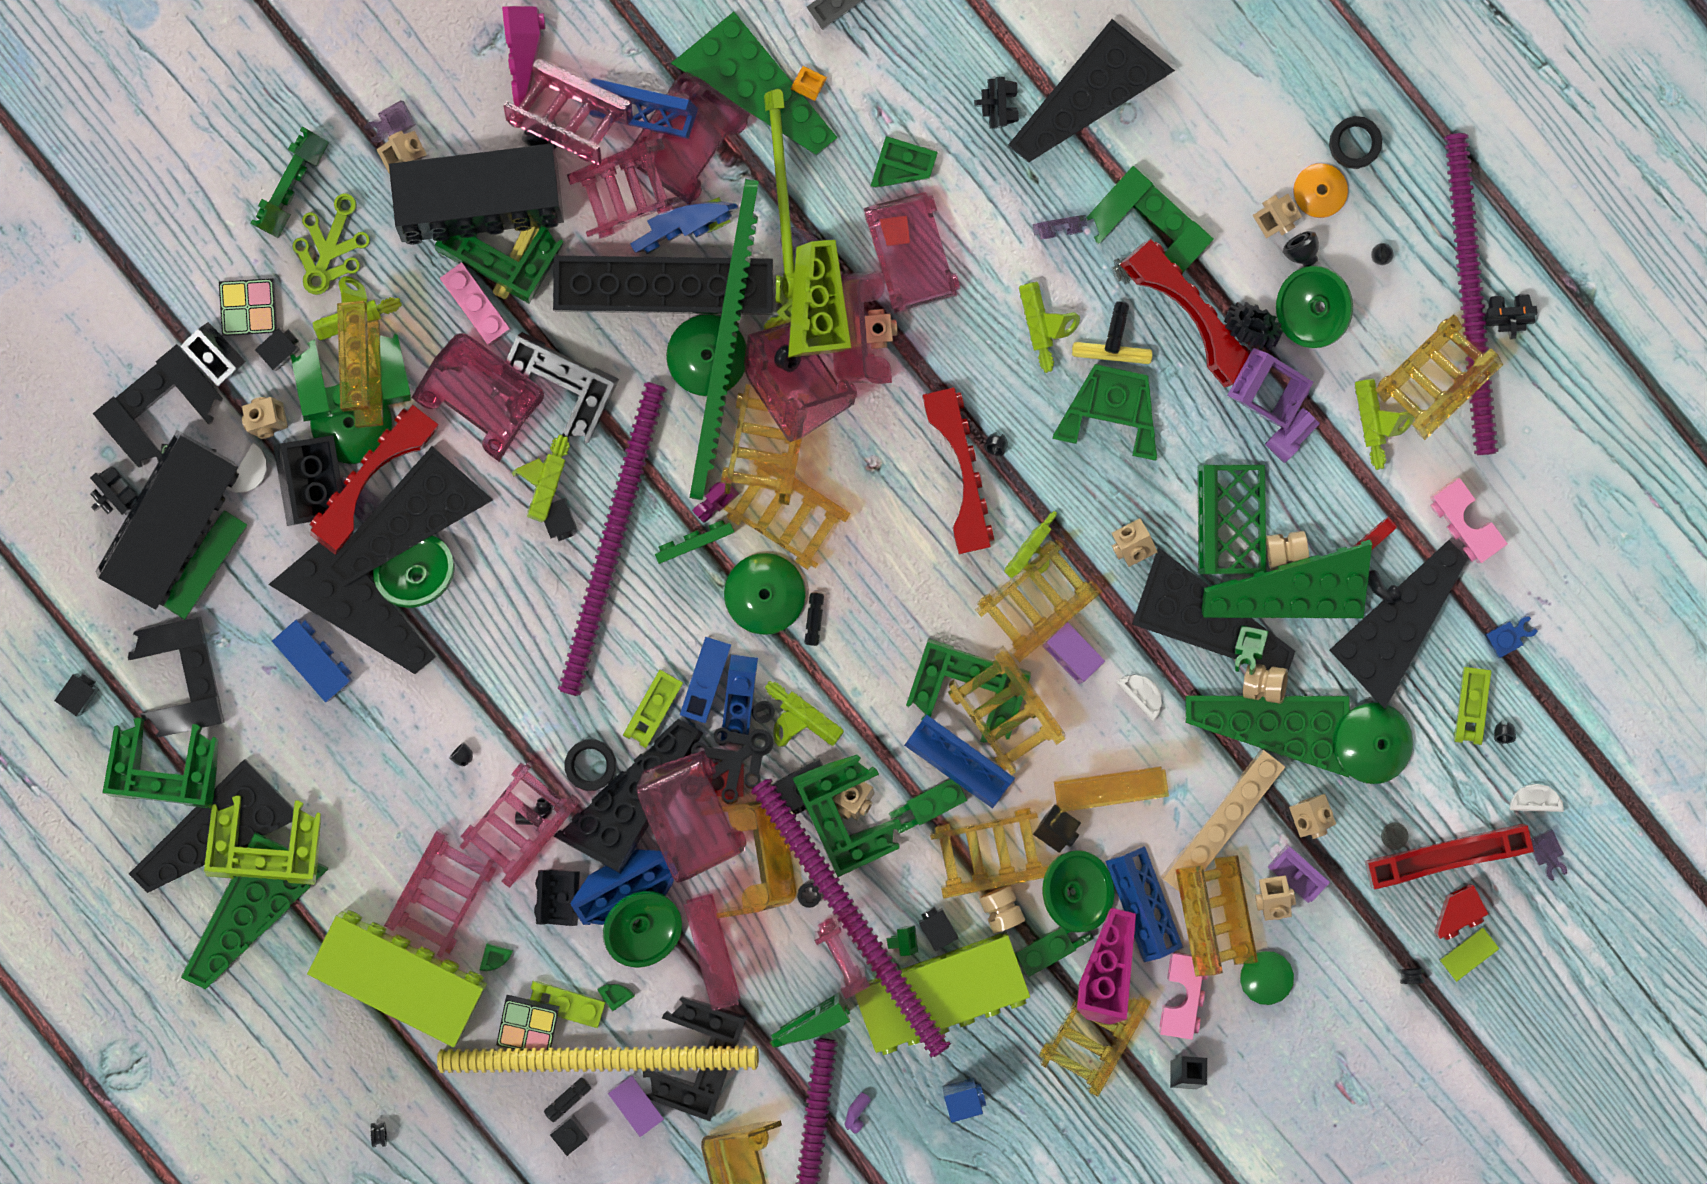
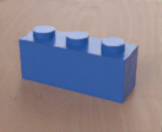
[272,619,353,703]
[942,1078,987,1123]

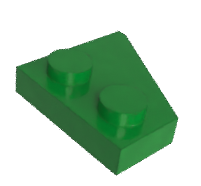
[870,136,938,188]

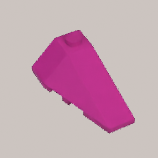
[502,6,546,121]
[1077,908,1136,1025]

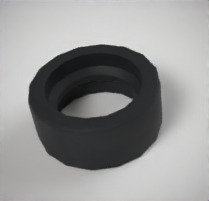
[1329,116,1383,169]
[565,739,616,791]

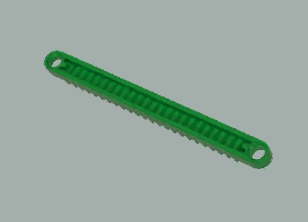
[689,179,759,500]

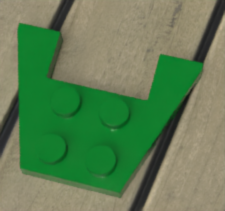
[1052,364,1157,461]

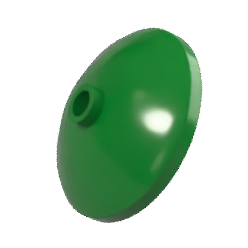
[1276,266,1353,348]
[666,315,748,396]
[310,382,392,464]
[373,536,455,608]
[724,553,805,635]
[1334,702,1413,784]
[1042,851,1114,933]
[603,891,682,968]

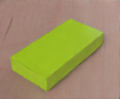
[1439,927,1499,982]

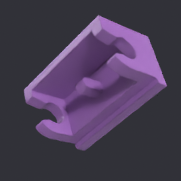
[1042,622,1105,684]
[1267,845,1330,903]
[608,1075,664,1137]

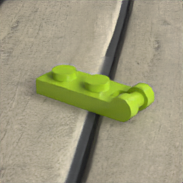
[1454,667,1491,745]
[623,669,684,748]
[529,980,606,1028]

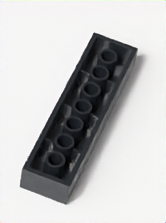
[553,256,773,315]

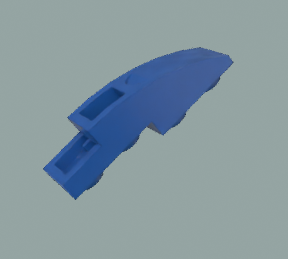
[630,202,738,254]

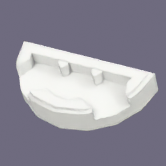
[226,442,268,493]
[1116,675,1162,722]
[1509,783,1564,812]

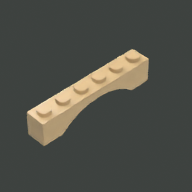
[1161,749,1285,896]

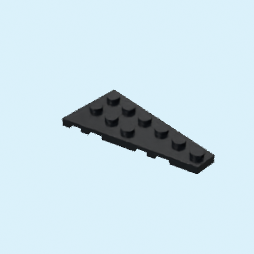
[1008,19,1175,163]
[323,446,493,587]
[1329,540,1468,710]
[268,542,436,674]
[1132,547,1295,672]
[553,719,703,874]
[129,759,294,893]

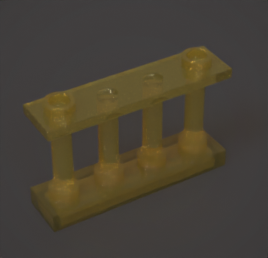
[337,301,383,428]
[1375,314,1503,440]
[721,384,810,505]
[724,455,851,570]
[975,539,1103,662]
[948,646,1066,775]
[1053,766,1169,812]
[930,808,1048,899]
[1175,855,1258,977]
[1038,984,1151,1097]

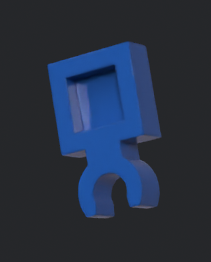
[1485,616,1538,658]

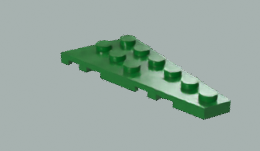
[671,11,838,156]
[1202,540,1372,619]
[1185,695,1349,778]
[181,832,328,990]

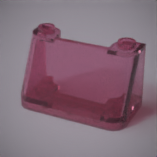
[625,72,750,205]
[863,191,961,315]
[833,271,892,384]
[744,322,857,442]
[411,333,544,462]
[637,751,746,883]

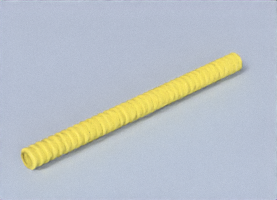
[437,1045,759,1073]

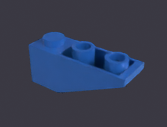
[680,637,731,724]
[721,654,758,741]

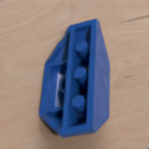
[570,849,679,925]

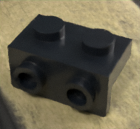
[534,869,580,926]

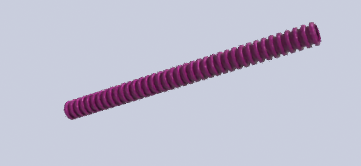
[1444,133,1499,456]
[557,382,667,696]
[751,779,951,1058]
[795,1038,838,1184]

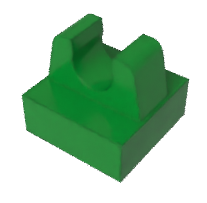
[886,925,918,956]

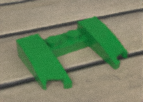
[250,127,329,238]
[1086,166,1214,273]
[435,226,564,304]
[291,328,411,422]
[906,638,1031,743]
[102,718,218,809]
[792,754,901,877]
[770,992,850,1048]

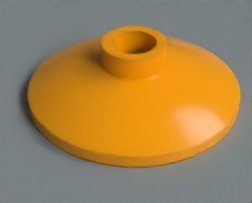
[1293,163,1348,218]

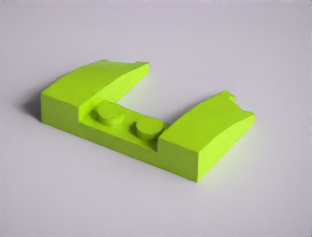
[204,796,321,885]

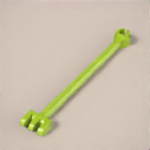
[764,89,795,298]

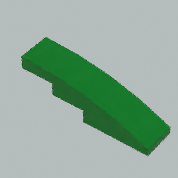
[164,510,247,620]

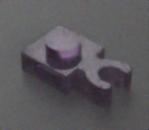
[364,100,416,143]
[1531,829,1568,881]

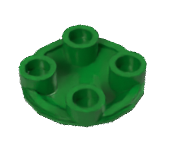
[1240,951,1294,1005]

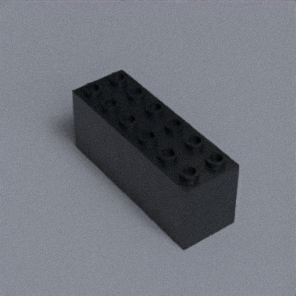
[389,144,564,245]
[95,430,239,610]

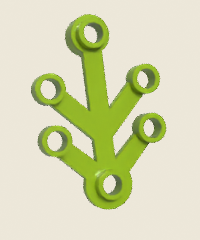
[292,193,370,295]

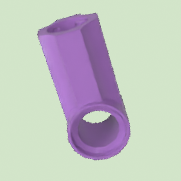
[1265,408,1320,463]

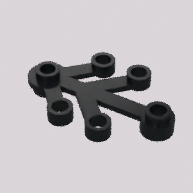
[680,728,774,804]

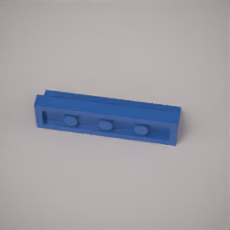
[589,78,699,139]
[904,714,1015,809]
[1106,846,1183,962]

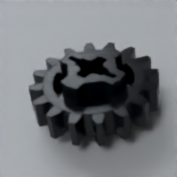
[1224,302,1283,350]

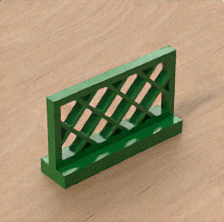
[1197,465,1266,574]

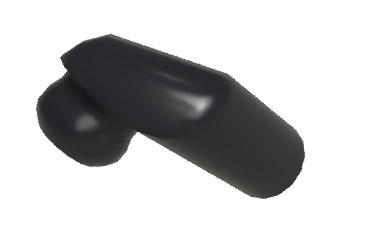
[1368,570,1402,603]
[515,797,553,825]

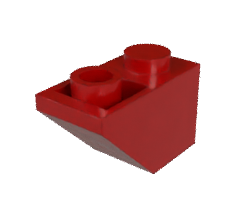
[1434,883,1489,940]

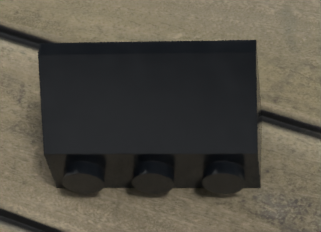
[273,435,343,526]

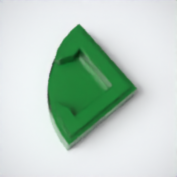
[479,943,513,971]
[597,984,635,1012]

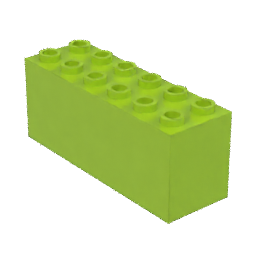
[307,910,487,1048]
[853,931,1030,1055]

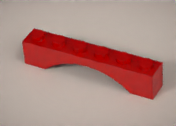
[1120,239,1251,388]
[922,388,995,554]
[309,405,439,555]
[1365,823,1534,890]

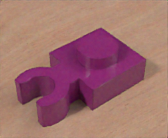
[692,479,739,523]

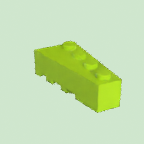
[788,240,851,357]

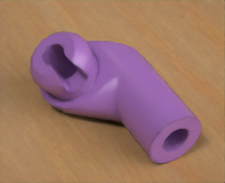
[844,1092,871,1134]

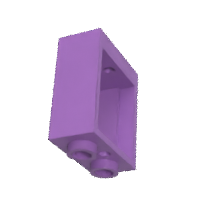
[1227,348,1313,429]

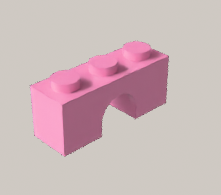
[440,262,512,346]
[1430,478,1508,563]
[1159,952,1209,1040]

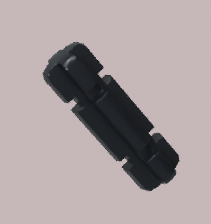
[1105,301,1129,354]
[804,592,824,646]
[544,1077,591,1122]

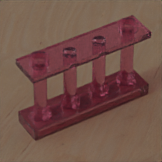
[503,58,633,165]
[567,138,683,239]
[459,760,581,888]
[384,829,497,957]
[684,893,741,1011]
[814,917,870,999]

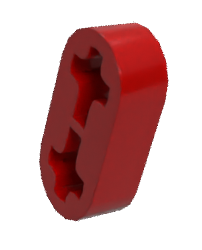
[1353,516,1398,550]

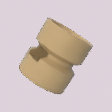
[1266,531,1309,571]
[1243,664,1288,704]
[979,885,1025,934]

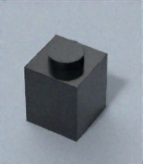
[255,328,300,371]
[544,498,577,542]
[54,673,99,716]
[1033,804,1081,853]
[919,907,959,952]
[1170,1056,1207,1089]
[550,1114,590,1156]

